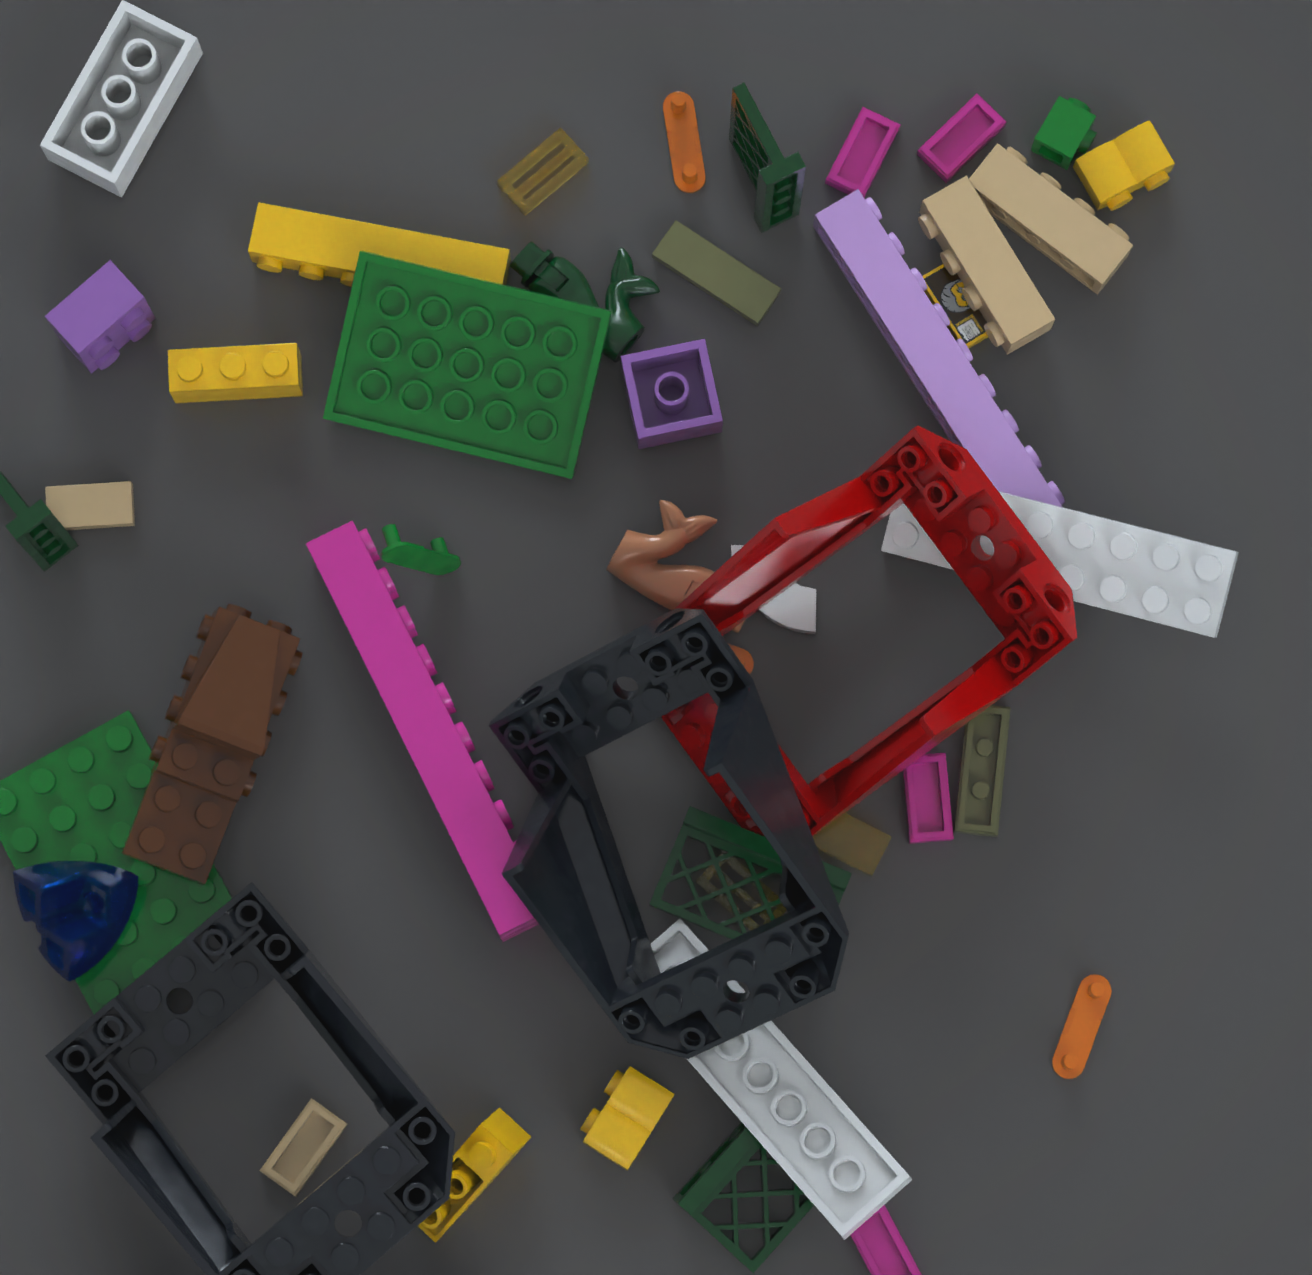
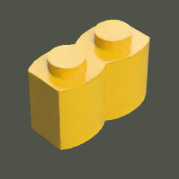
[1073,120,1175,211]
[580,1066,675,1171]

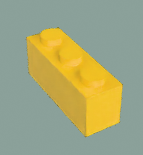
[168,343,303,403]

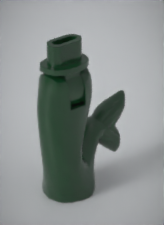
[510,241,660,362]

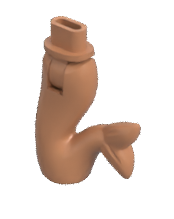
[606,500,745,634]

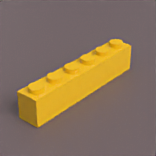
[248,202,511,287]

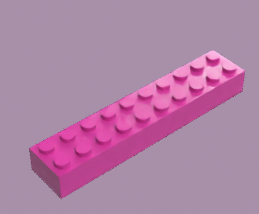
[305,520,539,942]

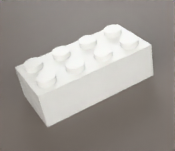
[40,0,203,198]

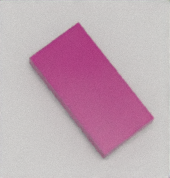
[917,93,1007,183]
[825,107,900,199]
[903,753,954,844]
[850,1205,922,1275]

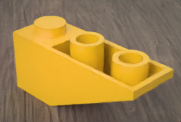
[418,1107,531,1243]

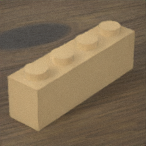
[969,143,1133,295]
[918,175,1055,355]

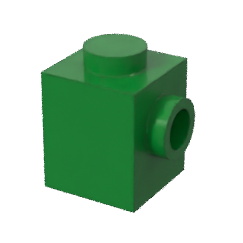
[1031,96,1097,170]

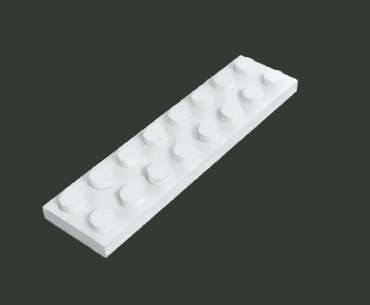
[881,491,1239,638]
[651,918,912,1240]

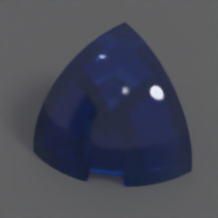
[13,861,139,982]

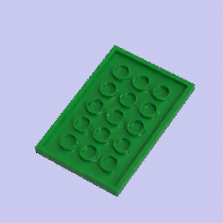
[323,250,612,479]
[0,710,232,1014]

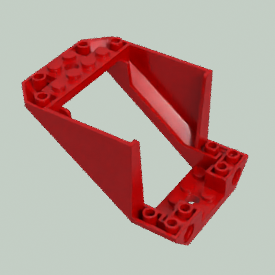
[661,425,1077,837]

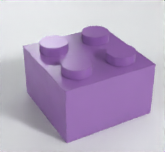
[45,260,155,374]
[620,339,723,449]

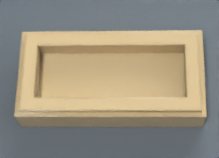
[45,481,135,530]
[259,1098,348,1197]

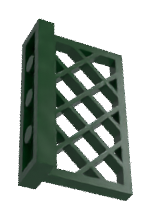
[729,82,806,233]
[0,471,79,572]
[649,806,852,940]
[672,1122,814,1273]

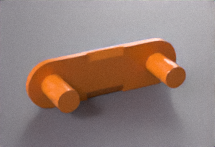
[663,91,706,193]
[1052,974,1112,1079]

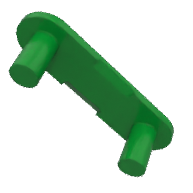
[381,524,461,575]

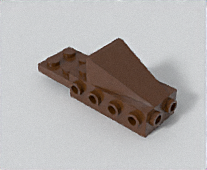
[121,604,303,885]

